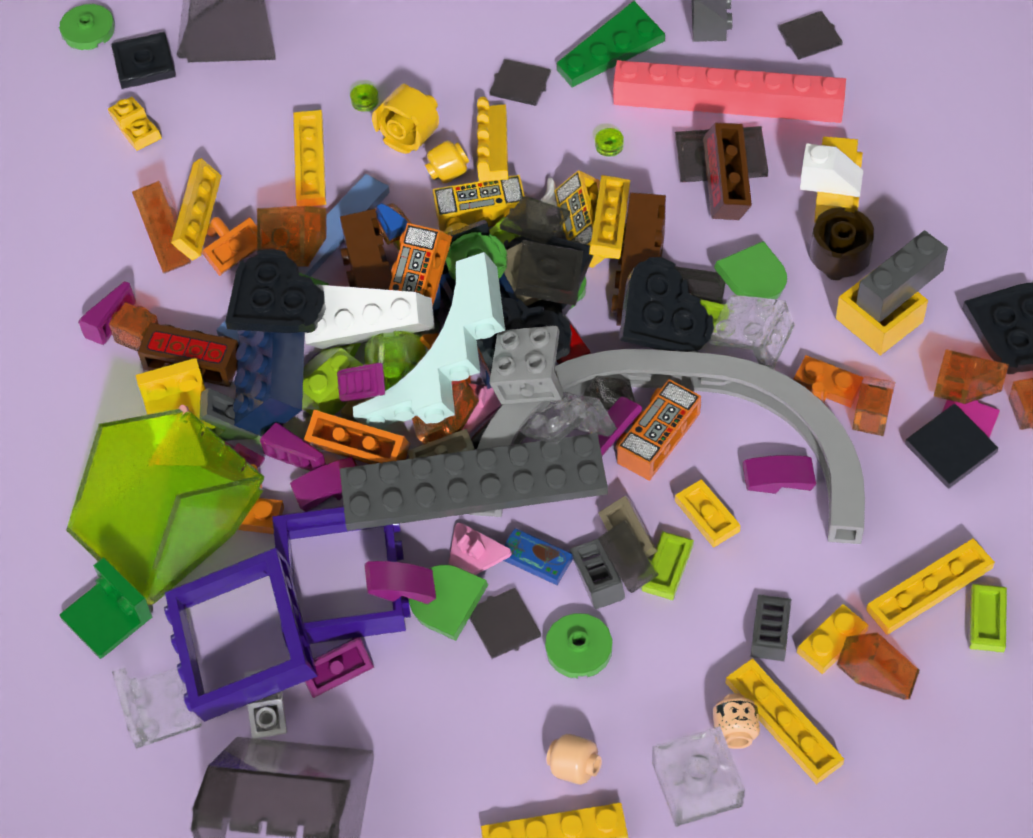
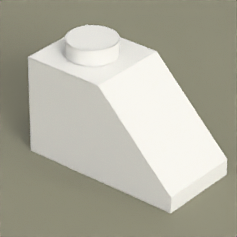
[800,143,864,197]

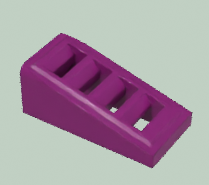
[78,281,136,345]
[337,363,385,402]
[260,423,326,471]

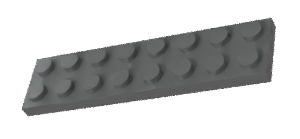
[340,433,608,531]

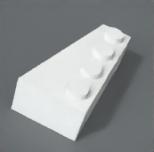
[305,284,434,349]

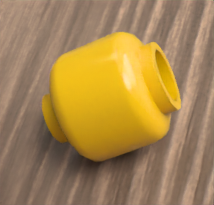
[425,140,470,184]

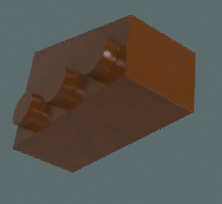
[340,209,392,290]

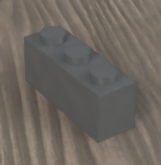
[856,230,948,323]

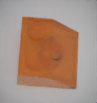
[257,206,326,267]

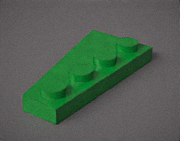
[557,1,665,87]

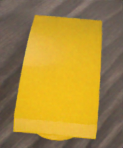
[107,96,162,151]

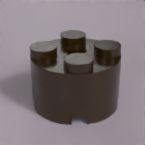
[810,207,874,280]

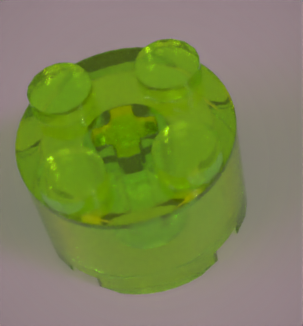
[364,331,427,391]

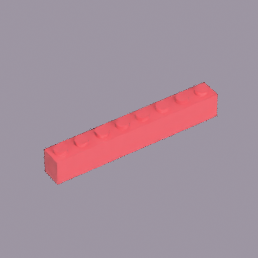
[614,60,846,123]

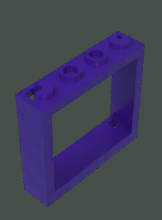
[273,507,411,648]
[164,547,318,722]

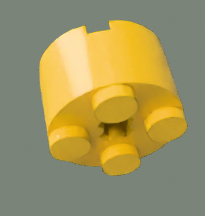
[372,84,439,154]

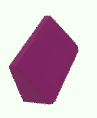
[588,397,642,456]
[304,637,374,698]

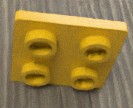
[135,358,216,444]

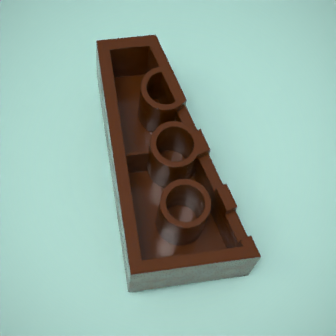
[611,192,666,326]

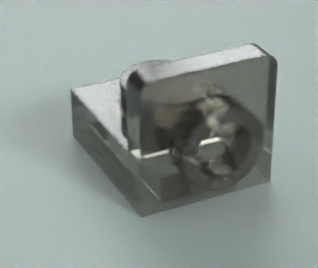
[583,376,636,419]

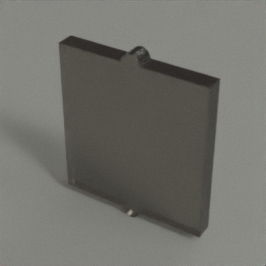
[778,11,843,60]
[490,59,551,106]
[500,196,570,244]
[469,588,541,660]

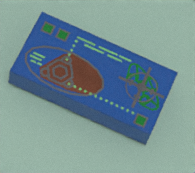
[503,528,573,585]

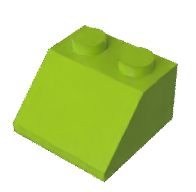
[302,348,363,416]

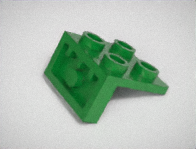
[60,557,153,659]

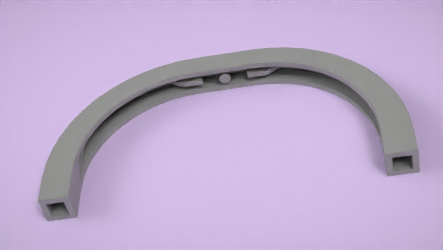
[470,349,865,544]

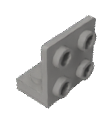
[489,326,563,404]

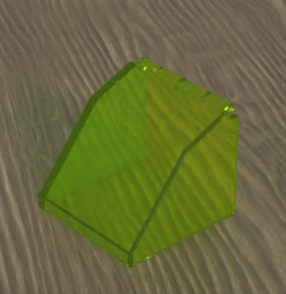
[66,409,264,605]

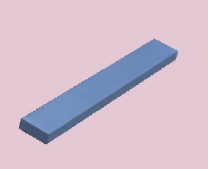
[217,174,390,344]

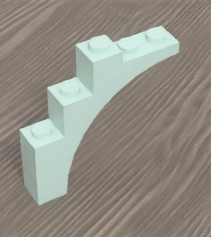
[353,252,505,429]

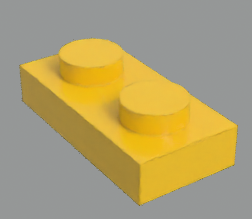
[675,479,741,548]
[797,604,869,674]

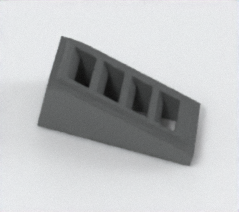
[570,538,625,609]
[750,594,791,661]

